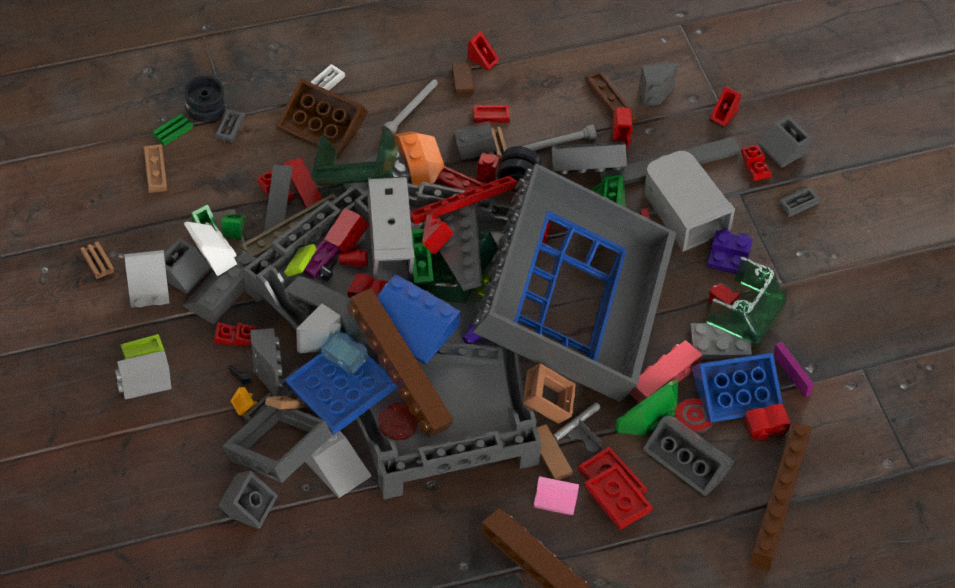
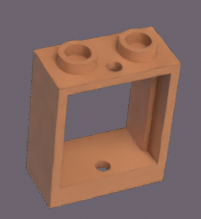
[523,363,576,424]

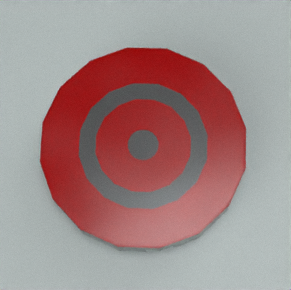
[675,398,713,434]

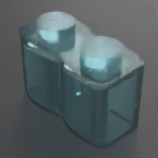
[321,331,368,375]

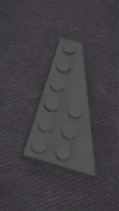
[422,204,482,291]

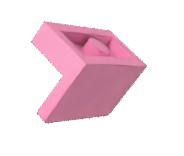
[534,476,579,515]

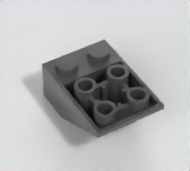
[250,328,283,396]

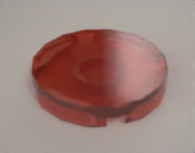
[378,403,419,440]

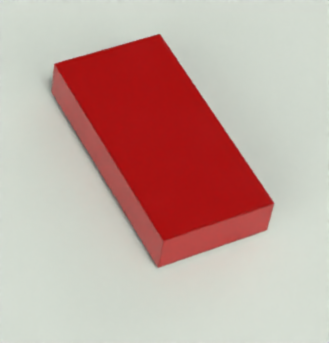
[473,105,510,123]

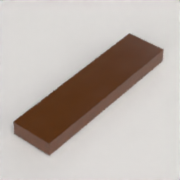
[585,70,638,124]

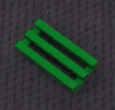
[153,114,193,146]

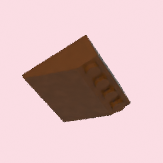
[276,78,368,155]

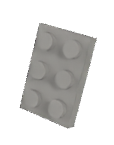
[690,323,752,359]

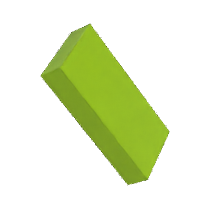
[284,244,317,277]
[121,334,164,359]

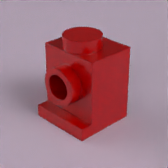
[476,153,500,183]
[708,283,740,316]

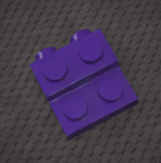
[707,229,753,276]

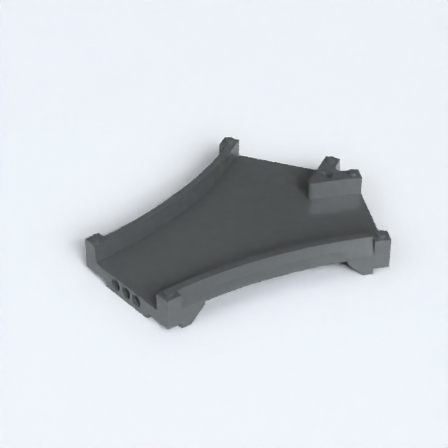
[244,182,542,500]

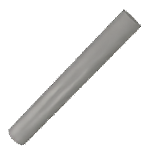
[553,402,601,441]

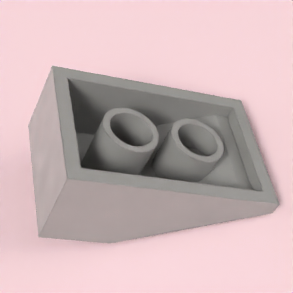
[124,250,170,308]
[305,430,371,498]

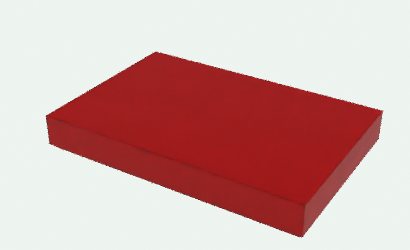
[578,446,647,494]
[584,464,653,530]

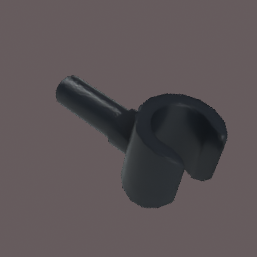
[320,258,337,282]
[228,365,253,385]

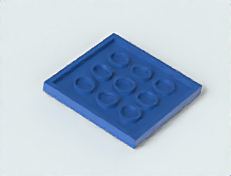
[285,333,397,435]

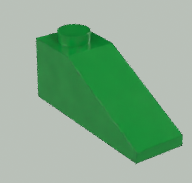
[411,229,434,284]

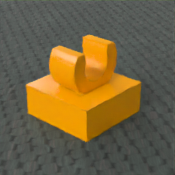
[230,387,257,416]

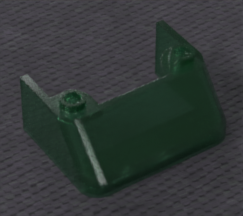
[311,129,399,186]
[707,257,787,343]

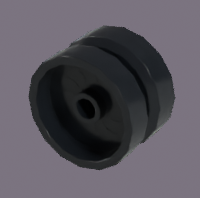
[184,76,225,122]
[497,146,542,192]

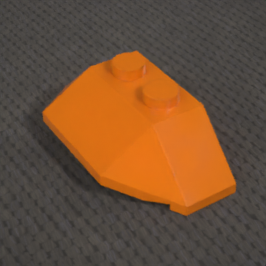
[394,131,444,186]

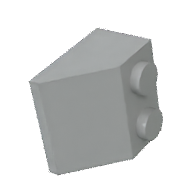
[296,304,341,353]

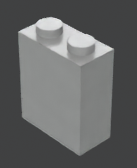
[115,351,172,399]

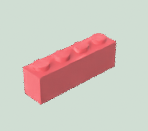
[629,340,702,403]

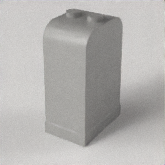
[644,151,735,251]
[368,177,414,281]

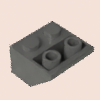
[758,115,812,168]
[164,238,211,294]

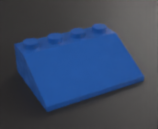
[377,274,461,365]
[692,353,783,423]

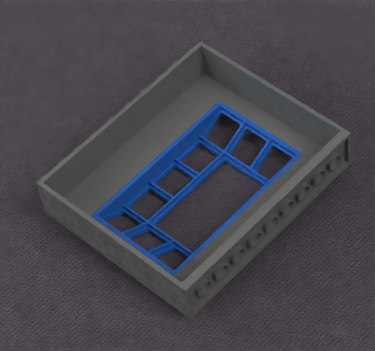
[473,164,676,402]

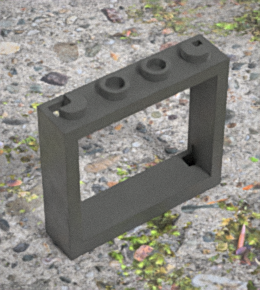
[223,405,332,483]

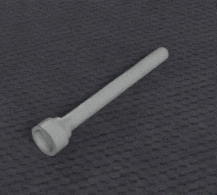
[381,79,438,138]
[522,124,597,151]

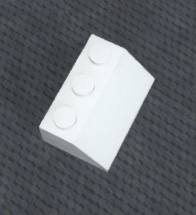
[184,222,237,276]

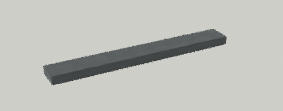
[599,136,741,185]

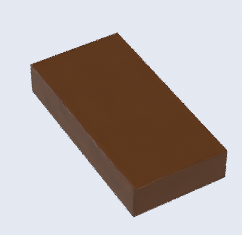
[452,62,474,94]

